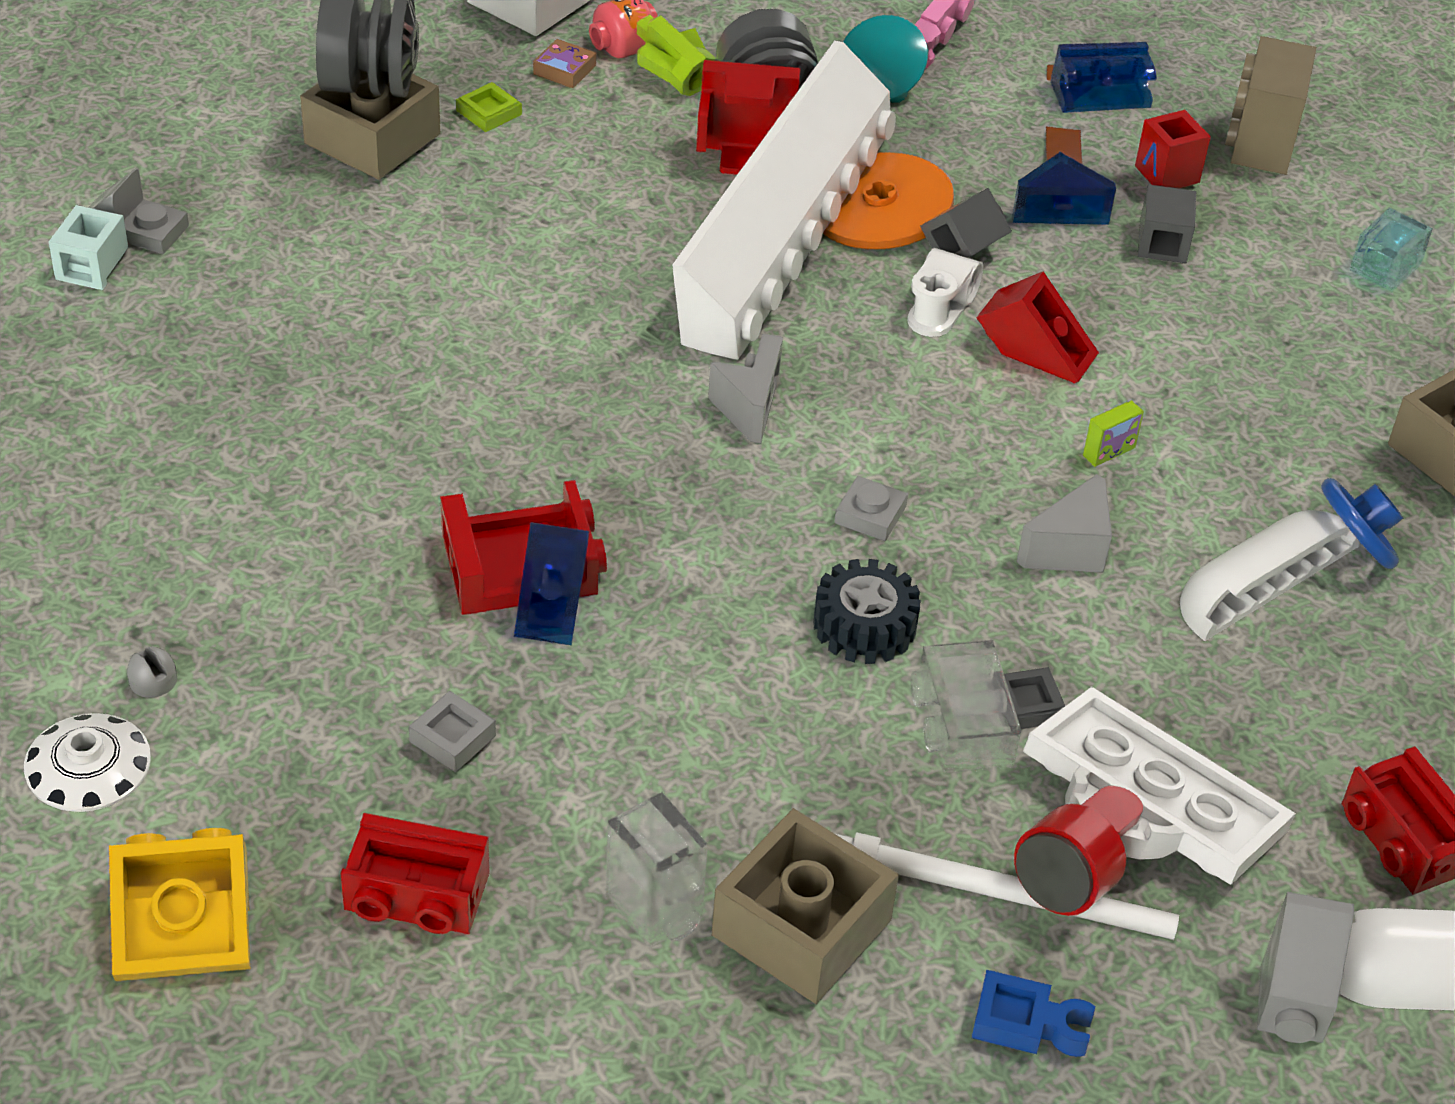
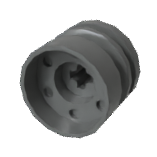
[316,0,419,97]
[715,9,818,89]

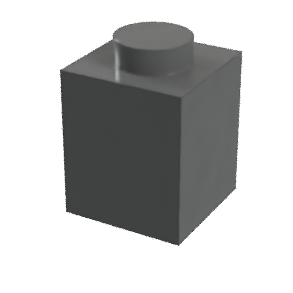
[1137,185,1196,263]
[920,188,1012,258]

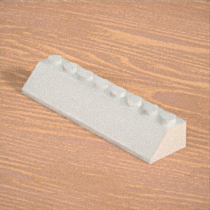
[672,41,896,360]

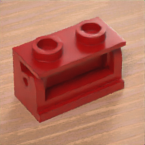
[1341,746,1455,895]
[340,813,490,934]

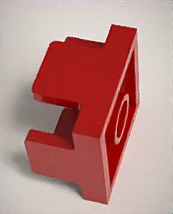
[696,60,800,175]

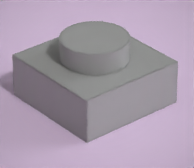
[835,475,908,541]
[409,691,496,772]

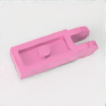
[915,0,975,68]

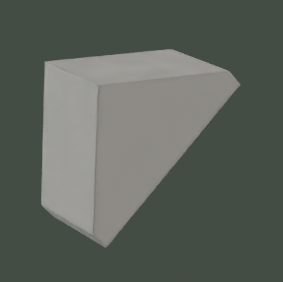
[1016,474,1112,572]

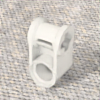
[907,248,983,337]

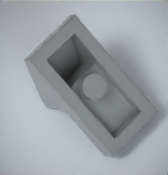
[88,168,189,254]
[708,334,783,444]

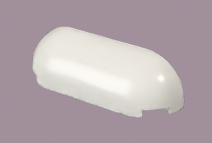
[1180,510,1360,641]
[1339,908,1455,1010]

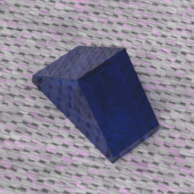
[1012,152,1116,225]

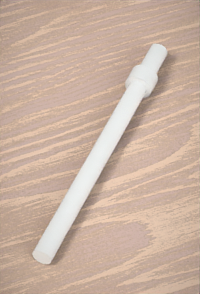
[834,832,1179,940]

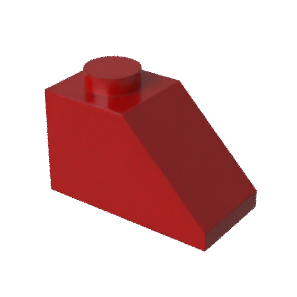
[976,271,1099,383]

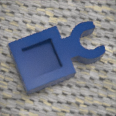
[971,970,1096,1057]

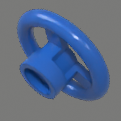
[1321,478,1404,569]

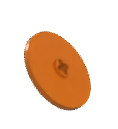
[823,152,954,249]

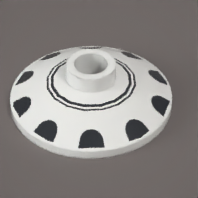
[24,713,151,812]

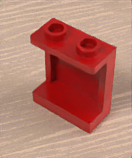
[440,480,607,615]

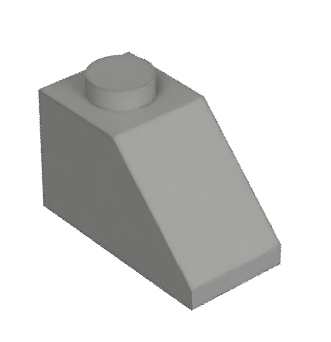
[1257,892,1354,1043]

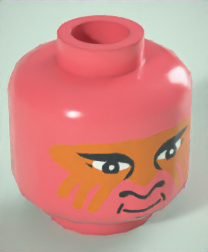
[589,0,658,58]

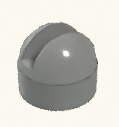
[127,646,177,698]

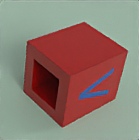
[1135,110,1211,189]

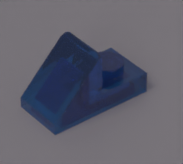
[514,522,589,646]

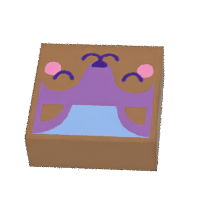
[533,39,597,88]

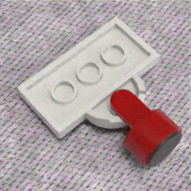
[1014,687,1296,916]

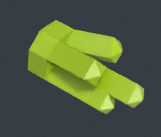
[637,14,716,96]

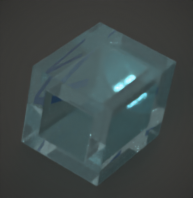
[1350,207,1433,292]

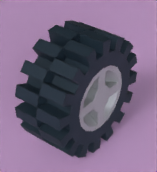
[813,559,921,664]

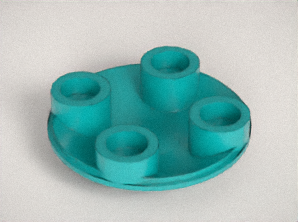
[843,15,929,103]

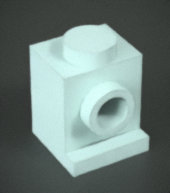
[49,205,128,290]

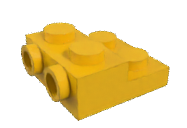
[109,828,251,981]

